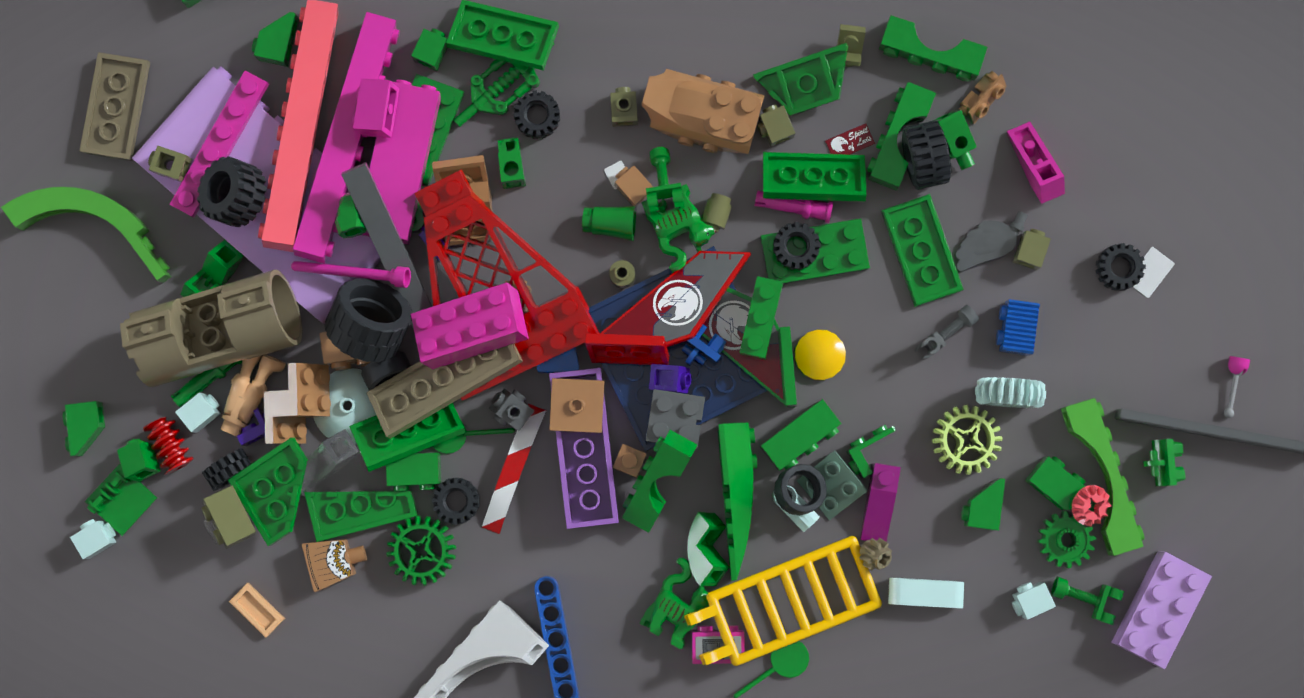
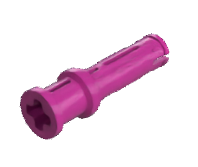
[755,190,834,223]

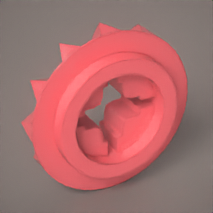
[1072,485,1111,527]

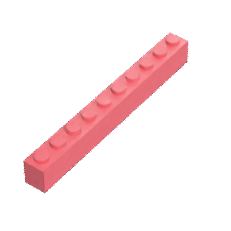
[258,0,338,252]

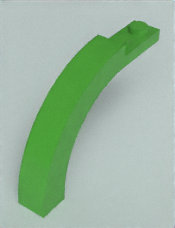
[1,187,171,283]

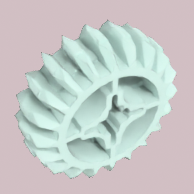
[975,377,1046,408]

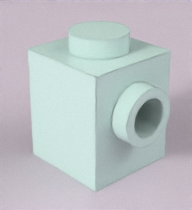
[175,392,221,433]
[70,519,117,559]
[1012,582,1056,620]

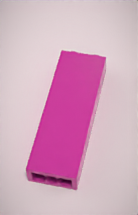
[362,79,441,245]

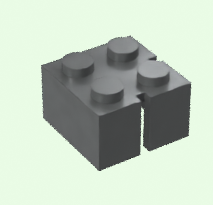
[646,389,705,449]

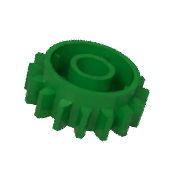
[1037,511,1096,568]

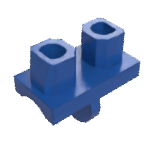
[682,324,727,365]

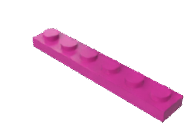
[169,71,269,218]

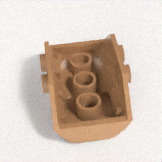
[642,69,764,154]

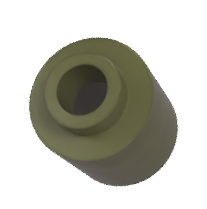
[701,193,732,233]
[609,260,635,288]

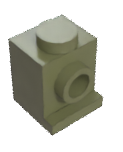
[610,87,638,127]
[148,145,193,183]

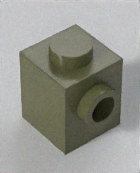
[757,105,796,147]

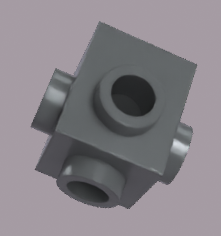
[489,388,534,431]

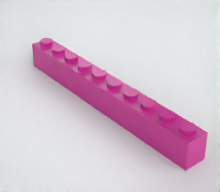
[293,12,400,264]

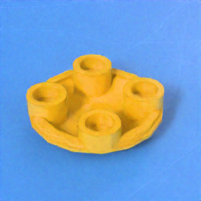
[795,329,846,380]

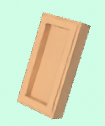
[229,583,285,638]

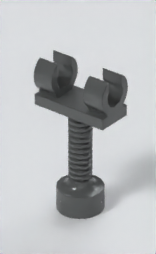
[915,305,979,360]

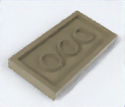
[80,52,150,161]

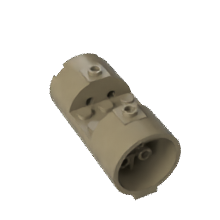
[120,270,302,387]

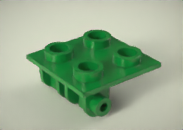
[85,464,157,536]

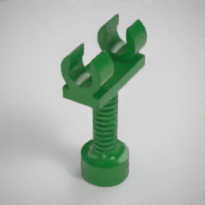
[646,147,684,212]
[1051,576,1124,625]

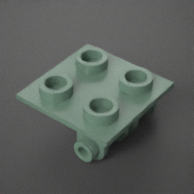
[797,451,868,520]

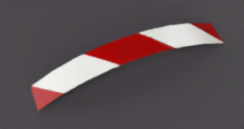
[482,404,546,534]

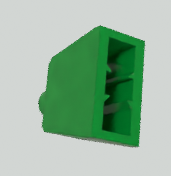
[933,110,977,170]

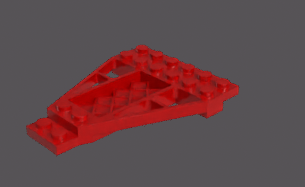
[414,169,600,401]

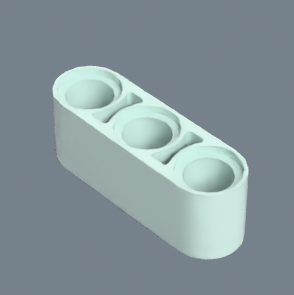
[888,578,964,608]

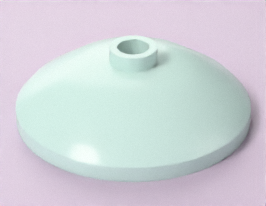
[313,368,376,445]

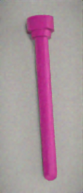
[291,261,411,288]

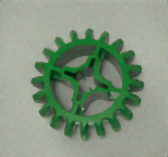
[386,516,457,586]

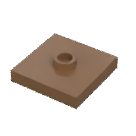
[550,378,605,433]

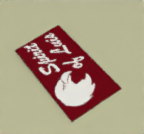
[825,123,875,155]

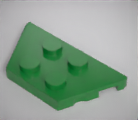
[753,43,848,116]

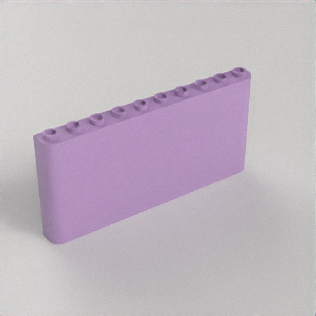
[132,66,381,324]

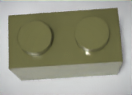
[201,485,256,549]

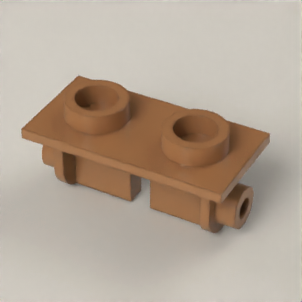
[959,71,1007,124]

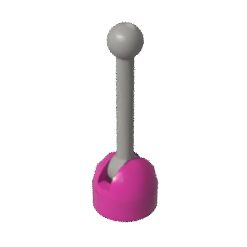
[1224,356,1250,418]

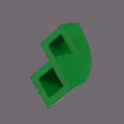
[180,239,244,297]
[687,512,730,586]

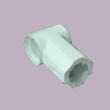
[772,485,819,532]

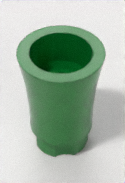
[582,205,637,241]

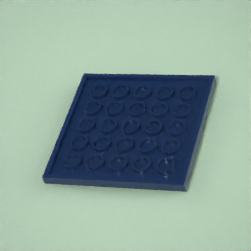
[589,246,768,452]

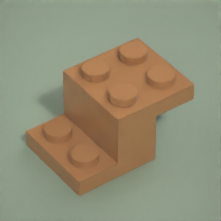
[432,155,492,246]
[264,363,331,444]

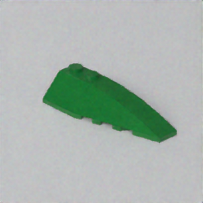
[717,423,757,581]

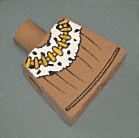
[302,539,367,592]

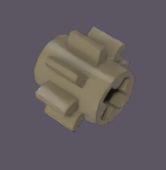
[859,538,892,571]

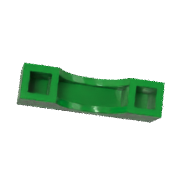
[879,15,987,82]
[866,82,936,191]
[622,430,697,533]

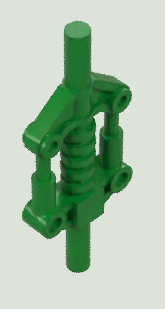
[454,43,555,127]

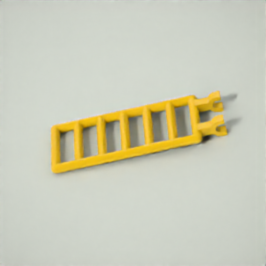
[684,536,882,666]

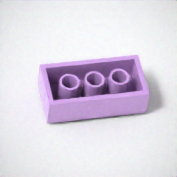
[1111,551,1212,669]

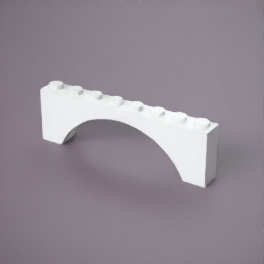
[414,600,549,698]

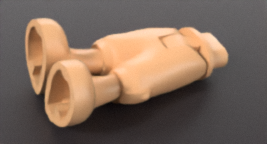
[220,355,286,437]

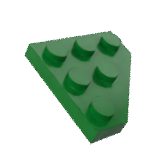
[228,438,308,546]

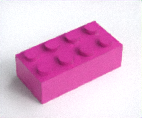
[411,282,529,369]

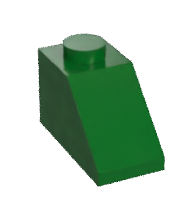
[252,12,299,67]
[961,478,1005,531]

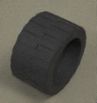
[324,278,412,362]

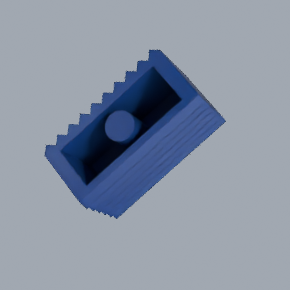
[996,299,1040,356]

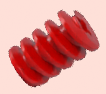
[143,417,194,475]

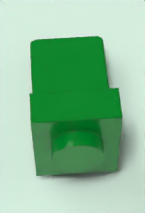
[846,424,896,478]

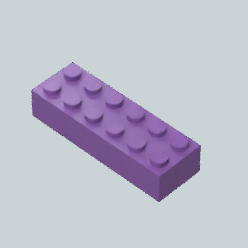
[549,368,619,529]

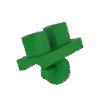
[1143,439,1186,486]

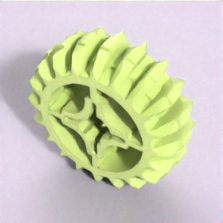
[932,405,1002,475]

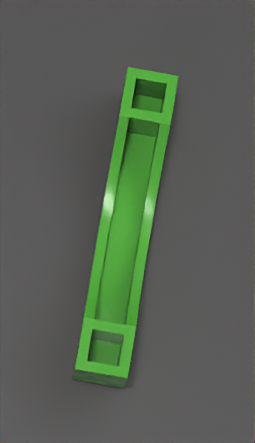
[1061,398,1145,556]

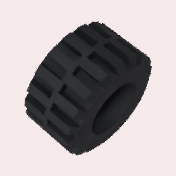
[902,120,951,190]
[197,156,267,227]

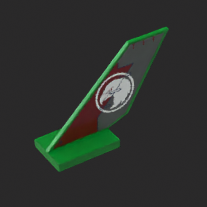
[671,262,797,407]

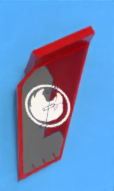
[585,251,751,365]

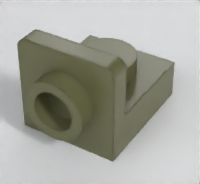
[837,24,866,67]

